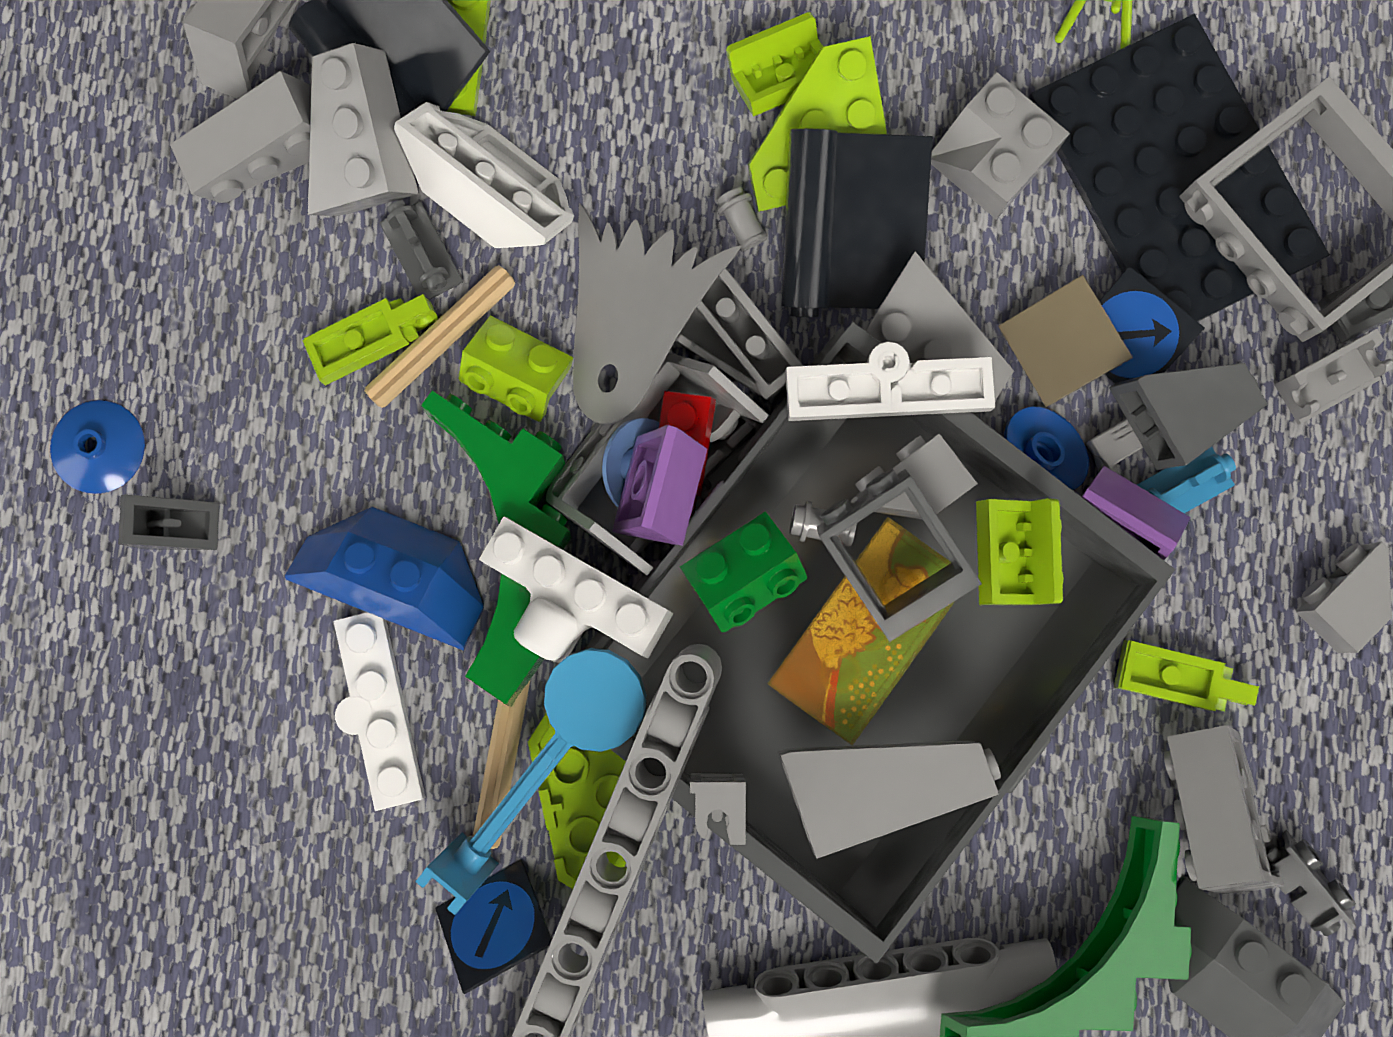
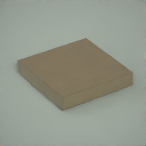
[998,275,1133,407]

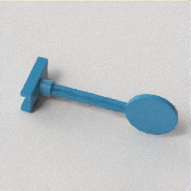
[415,648,647,915]

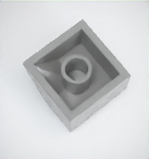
[931,72,1070,220]

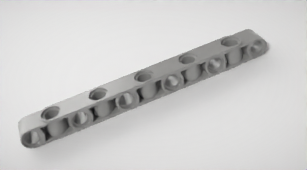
[512,644,722,1037]

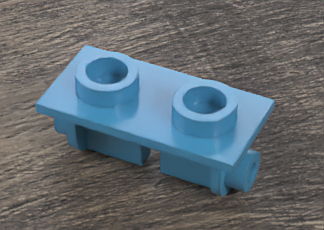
[1137,447,1236,513]

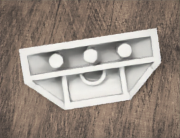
[394,102,574,248]

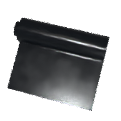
[289,0,491,118]
[781,129,933,317]

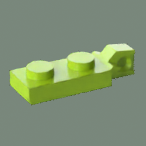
[302,294,439,386]
[1114,640,1259,712]

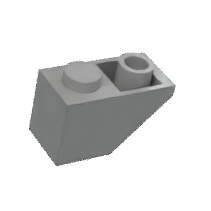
[850,434,978,519]
[1296,541,1392,653]

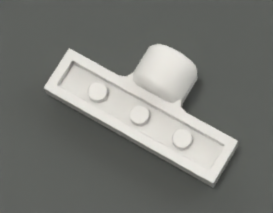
[479,517,674,663]

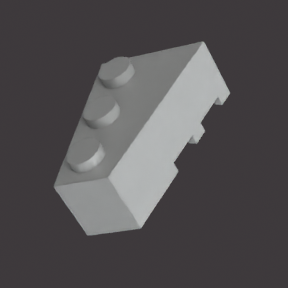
[182,0,301,99]
[308,43,419,216]
[170,71,311,203]
[866,252,1014,412]
[675,254,803,404]
[1164,725,1284,894]

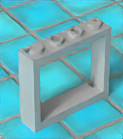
[1179,76,1393,342]

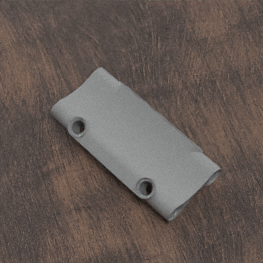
[702,938,1057,1037]

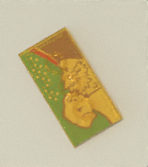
[767,517,955,746]

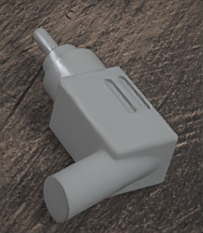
[1085,418,1143,474]

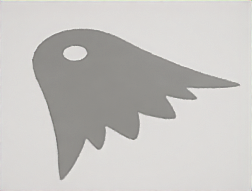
[573,203,741,424]

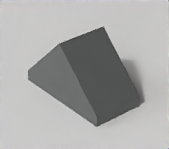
[118,494,219,550]

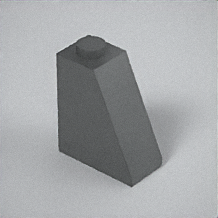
[1109,363,1268,470]

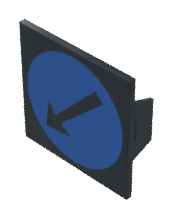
[1099,266,1205,383]
[435,860,552,994]

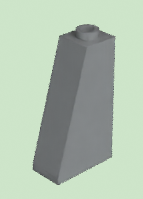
[778,740,1001,859]

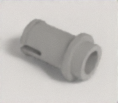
[717,187,768,252]
[789,501,857,546]

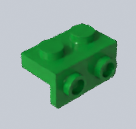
[680,511,807,633]

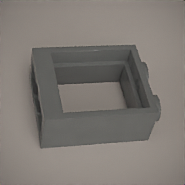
[817,469,982,642]

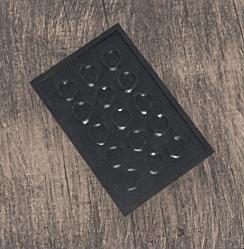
[1028,13,1330,322]

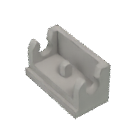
[1274,329,1393,425]
[690,773,746,845]

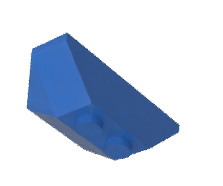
[285,507,484,651]

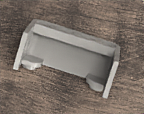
[546,353,768,575]

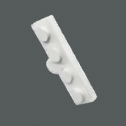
[785,342,995,421]
[334,612,426,811]

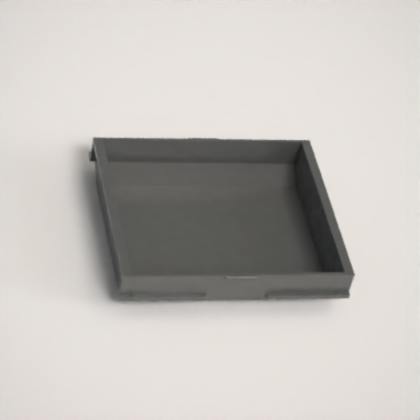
[584,322,1176,963]

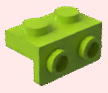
[726,12,823,117]
[458,315,574,422]
[976,498,1064,605]

